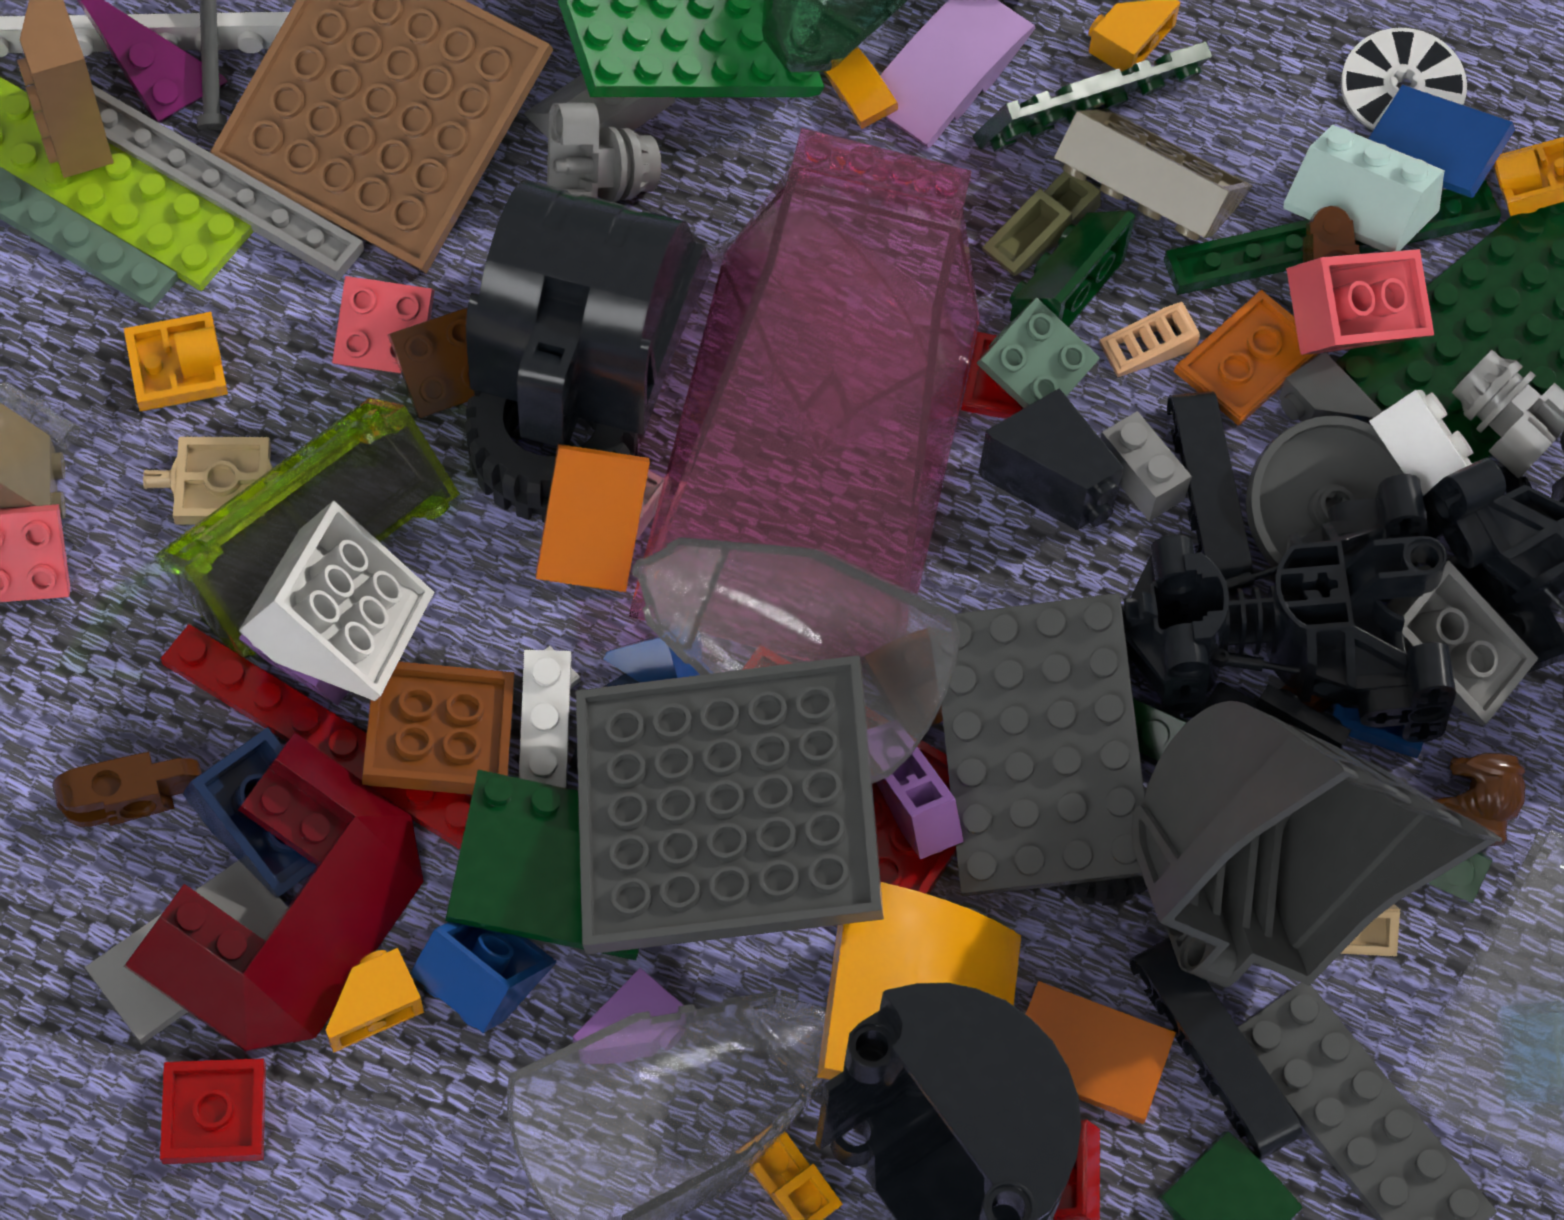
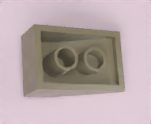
[0,403,66,519]

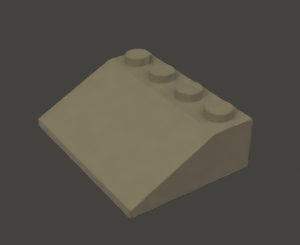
[1054,109,1253,241]

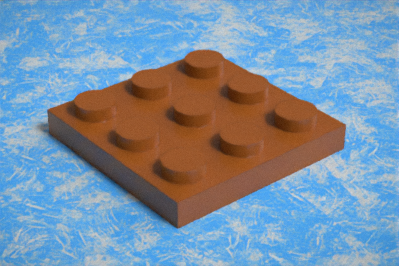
[362,662,515,795]

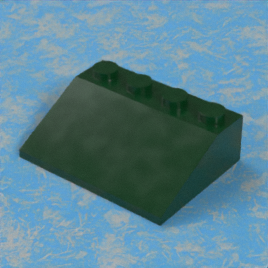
[445,770,639,960]

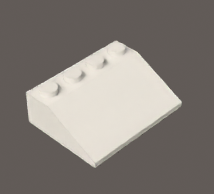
[239,500,434,701]

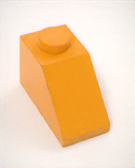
[1088,0,1181,72]
[326,948,424,1053]

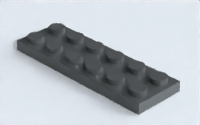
[1238,983,1497,1220]

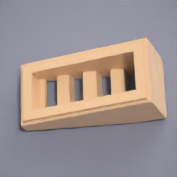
[1099,302,1200,378]

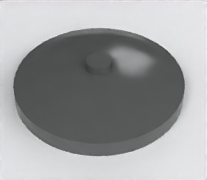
[1246,416,1404,567]

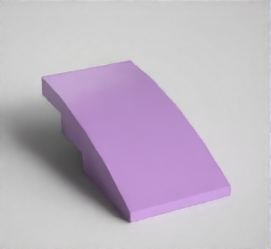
[880,0,1035,148]

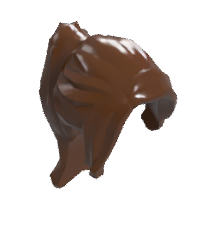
[1431,753,1526,846]

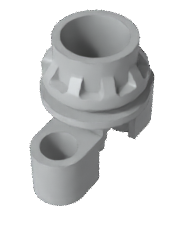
[547,102,661,202]
[1451,350,1564,479]

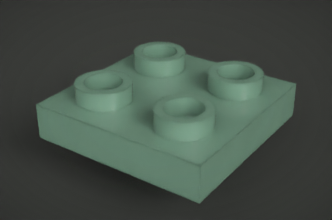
[976,297,1100,408]

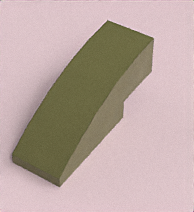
[982,171,1101,276]

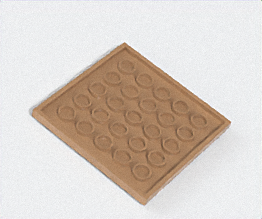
[210,0,554,274]

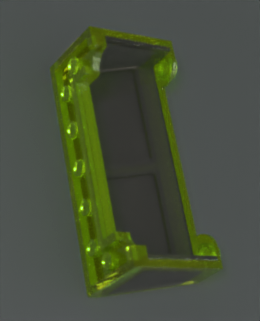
[154,397,460,657]

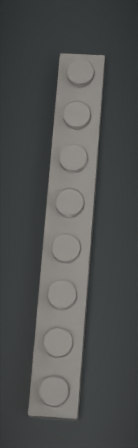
[92,85,364,281]

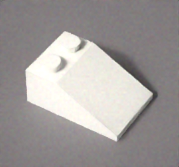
[1369,390,1473,496]

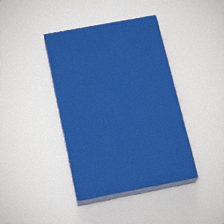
[1368,85,1515,198]

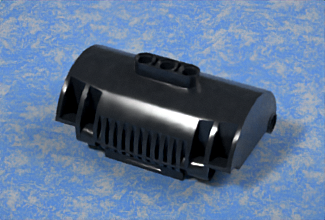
[815,983,1081,1220]

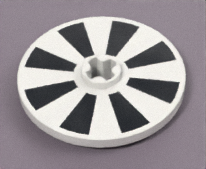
[1341,28,1467,131]

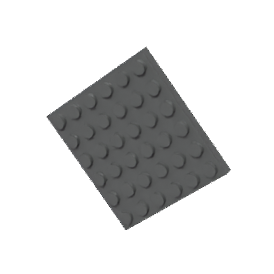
[576,655,884,955]

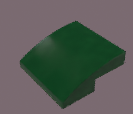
[1157,1131,1303,1220]

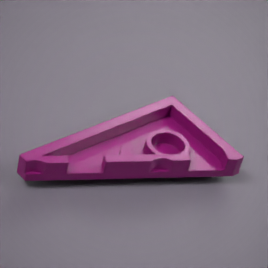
[77,0,228,123]

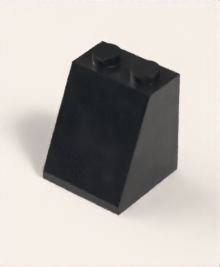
[978,388,1124,530]

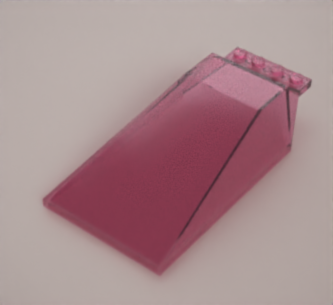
[629,128,980,677]

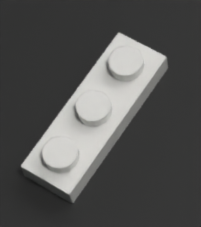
[519,650,572,788]

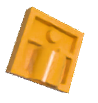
[1493,137,1564,216]
[123,312,228,412]

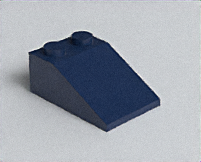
[182,727,316,898]

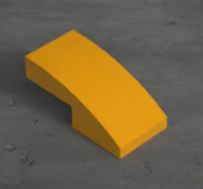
[822,48,898,129]
[738,1124,843,1220]

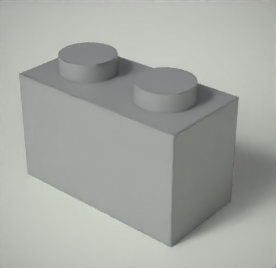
[1100,411,1192,521]

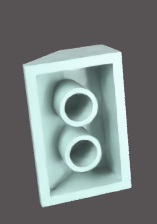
[1283,125,1445,252]

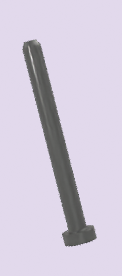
[197,0,227,130]

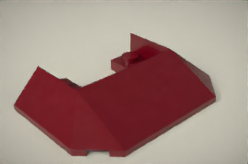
[124,732,424,1052]

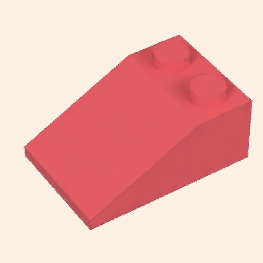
[1286,249,1434,355]

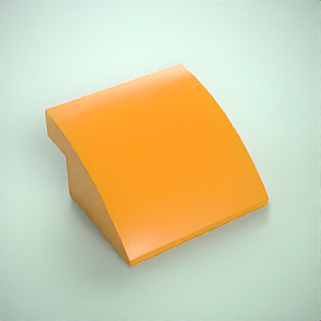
[817,882,1021,1080]

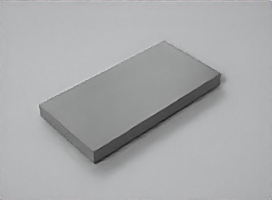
[85,860,287,1045]

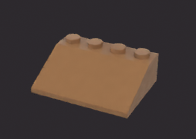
[17,0,114,178]

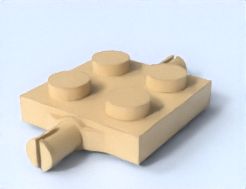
[143,437,300,525]

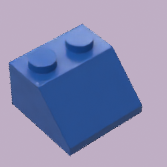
[410,922,557,1033]

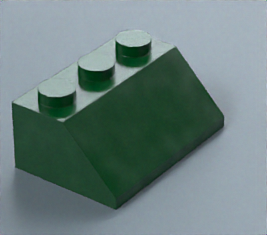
[1009,210,1136,327]

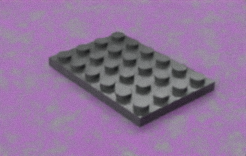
[932,593,1145,897]

